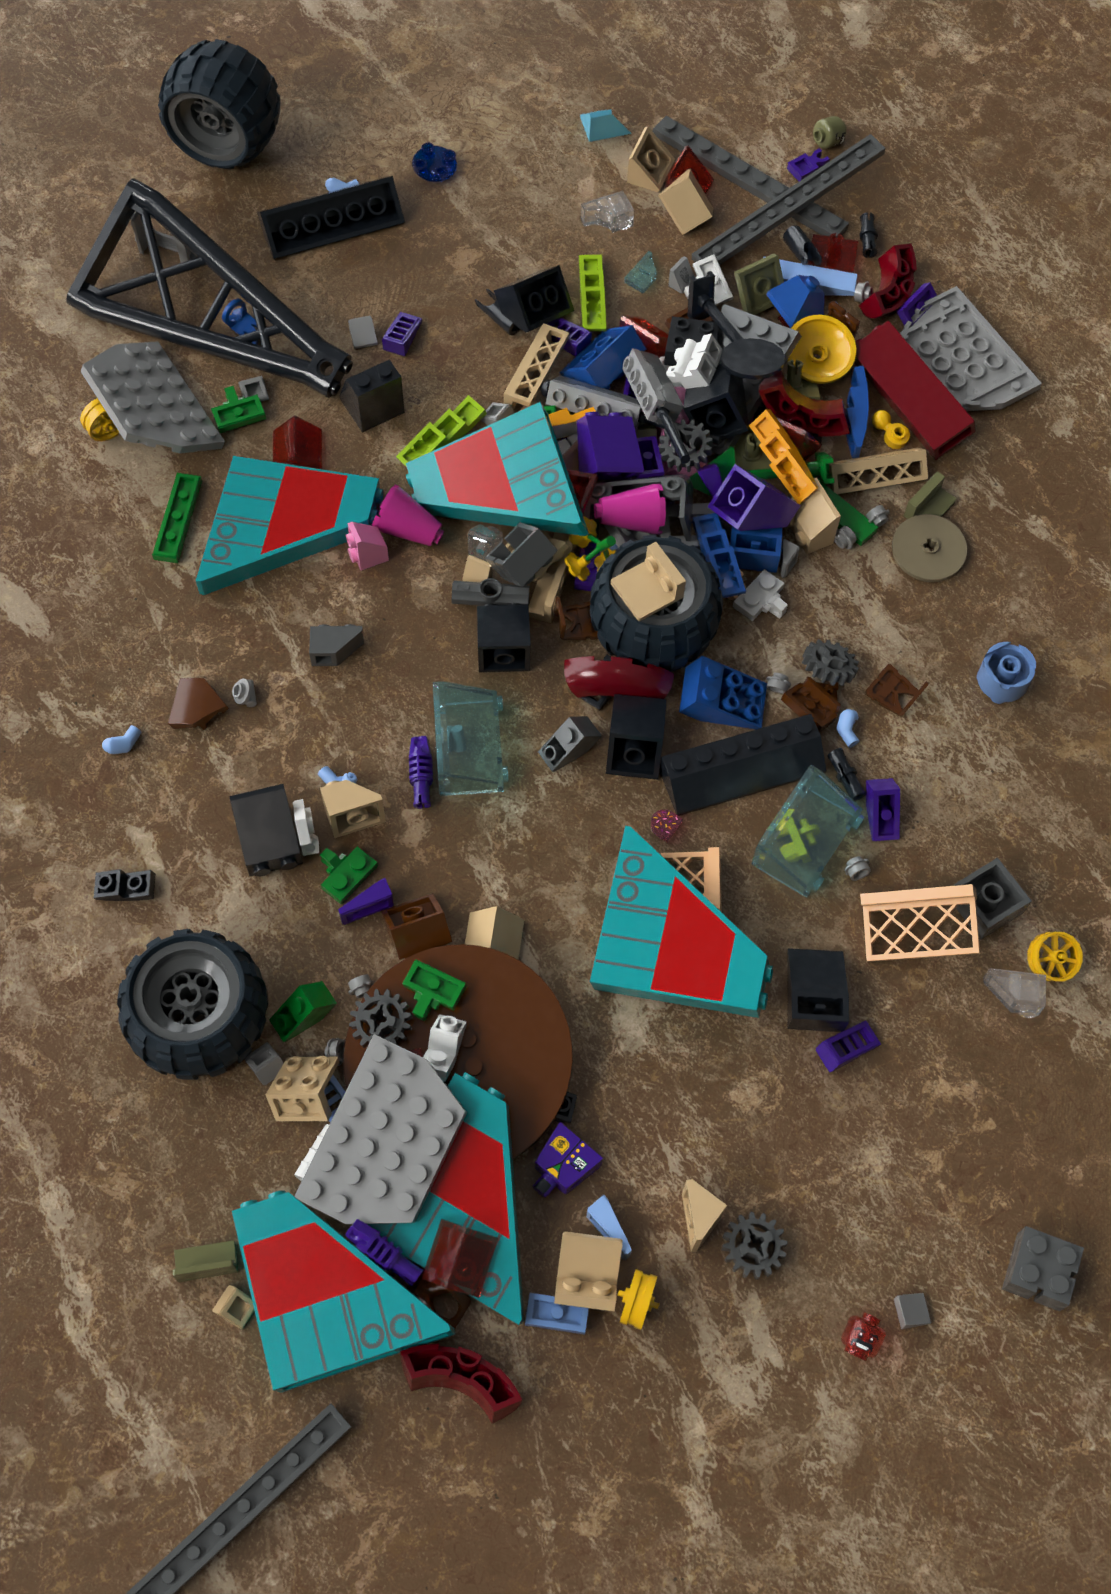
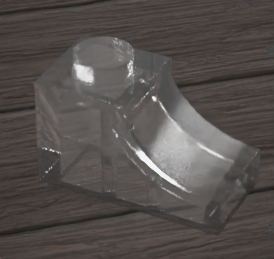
[581,191,634,233]

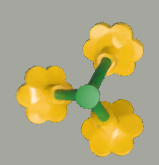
[564,516,616,581]

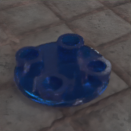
[412,142,457,182]

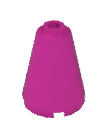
[372,484,444,546]
[594,484,666,535]

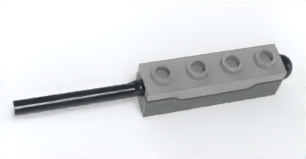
[623,348,690,463]
[541,376,721,445]

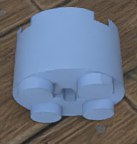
[977,642,1036,704]

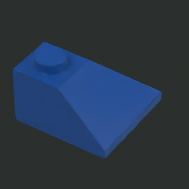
[766,275,825,328]

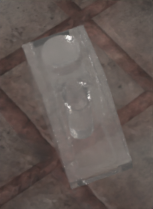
[468,524,503,569]
[983,968,1046,1018]

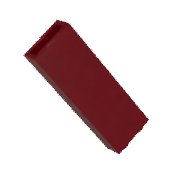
[854,320,976,460]

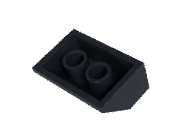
[494,265,574,333]

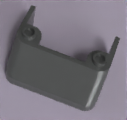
[585,474,694,543]

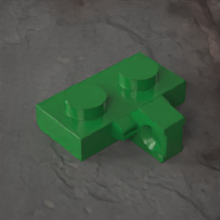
[211,386,266,433]
[320,846,378,905]
[402,960,467,1021]

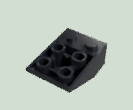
[787,948,849,1032]

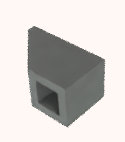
[309,624,364,666]
[538,716,602,772]

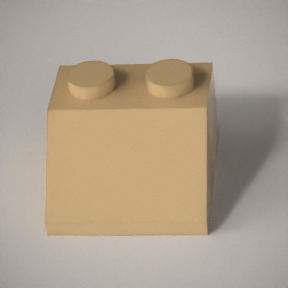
[787,478,841,554]
[320,780,386,838]

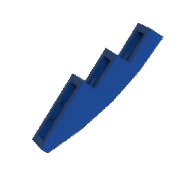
[845,366,869,458]
[692,513,746,598]

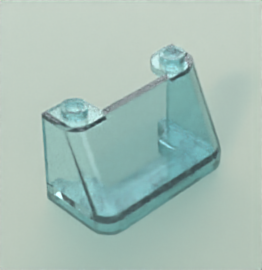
[433,681,508,796]
[751,765,865,898]

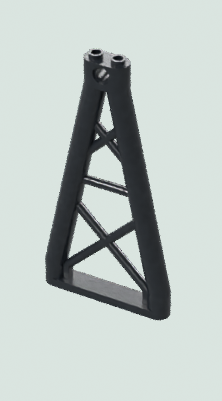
[66,178,353,398]

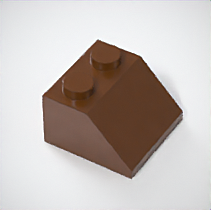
[381,893,453,960]

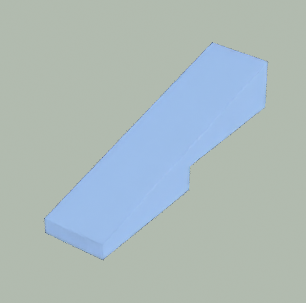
[763,256,857,296]

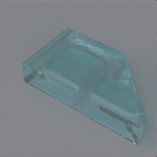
[624,251,657,293]

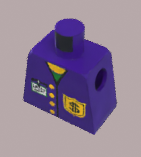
[532,1122,603,1198]

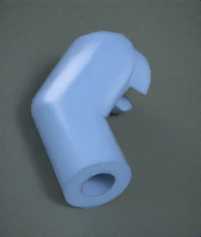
[325,178,359,192]
[836,709,859,748]
[102,726,142,754]
[318,766,357,784]

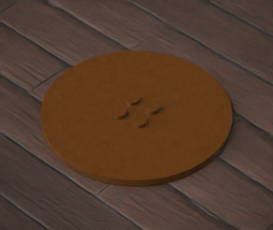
[343,944,573,1159]

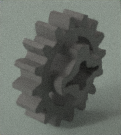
[658,419,713,472]
[802,639,859,686]
[349,989,413,1048]
[721,1212,787,1280]

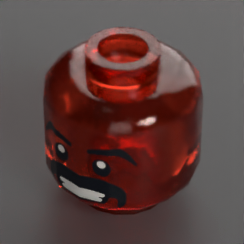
[841,1312,886,1361]

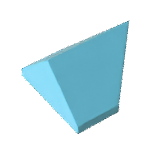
[580,109,632,142]

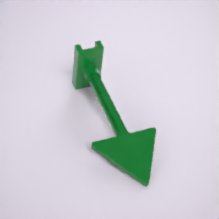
[689,447,835,496]

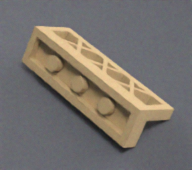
[504,323,569,410]
[827,448,928,494]
[529,532,578,623]

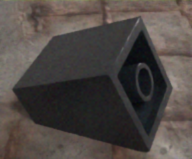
[339,359,405,433]
[683,363,749,440]
[477,603,531,673]
[606,694,667,780]
[229,784,303,877]

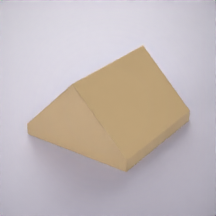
[627,126,675,192]
[658,169,714,235]
[465,906,524,960]
[682,1179,727,1252]

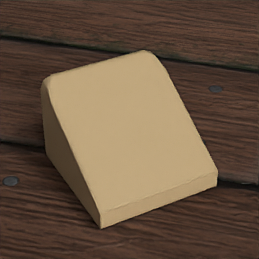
[463,555,492,582]
[212,1285,254,1330]

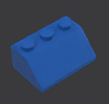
[559,325,646,389]

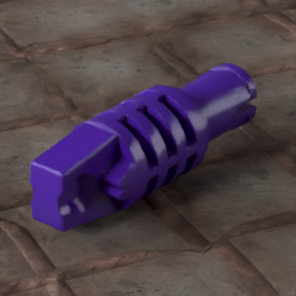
[409,736,433,809]
[345,1219,423,1286]

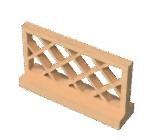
[659,847,722,912]
[860,884,980,962]

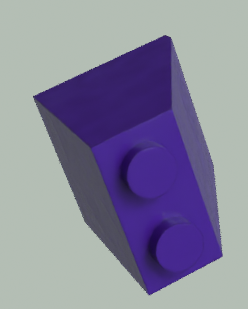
[577,412,644,480]
[708,464,801,531]

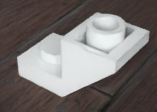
[423,1014,467,1082]

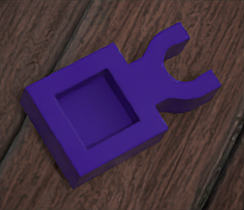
[787,148,830,182]

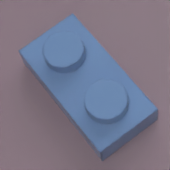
[525,1293,589,1335]

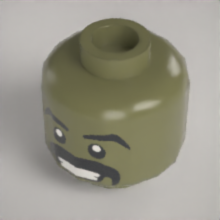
[813,116,847,149]

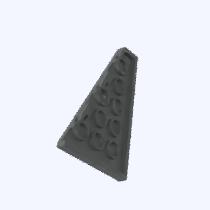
[712,304,802,456]

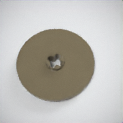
[892,514,967,582]

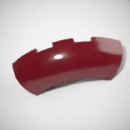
[859,243,917,319]
[759,370,850,437]
[564,656,674,699]
[400,1344,522,1424]

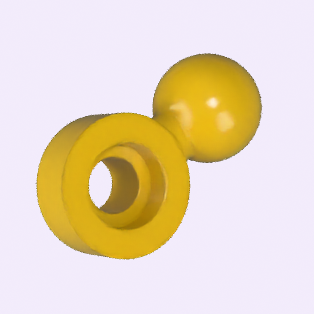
[872,410,910,449]

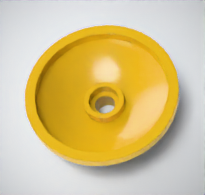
[787,315,856,384]

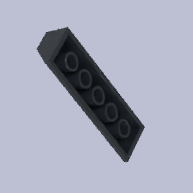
[257,176,405,259]
[659,714,827,816]

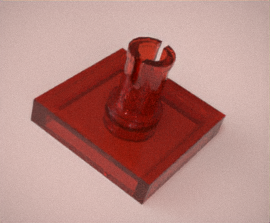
[808,233,858,273]

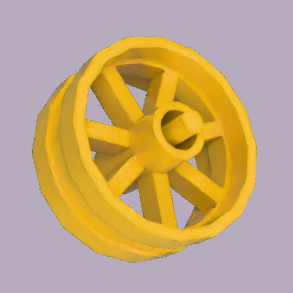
[80,398,120,442]
[1027,932,1083,982]
[617,1269,660,1330]

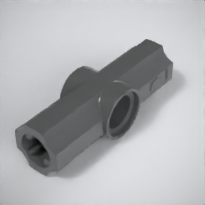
[452,578,530,606]

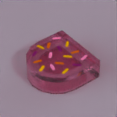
[651,809,683,842]

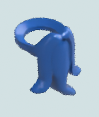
[222,298,258,345]

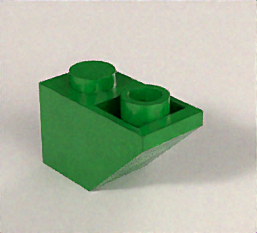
[269,981,337,1042]

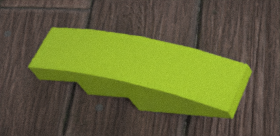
[579,255,606,331]
[396,395,487,467]

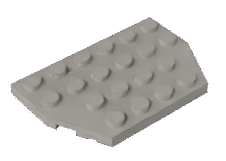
[900,286,1042,411]
[81,341,225,453]
[294,1034,467,1224]

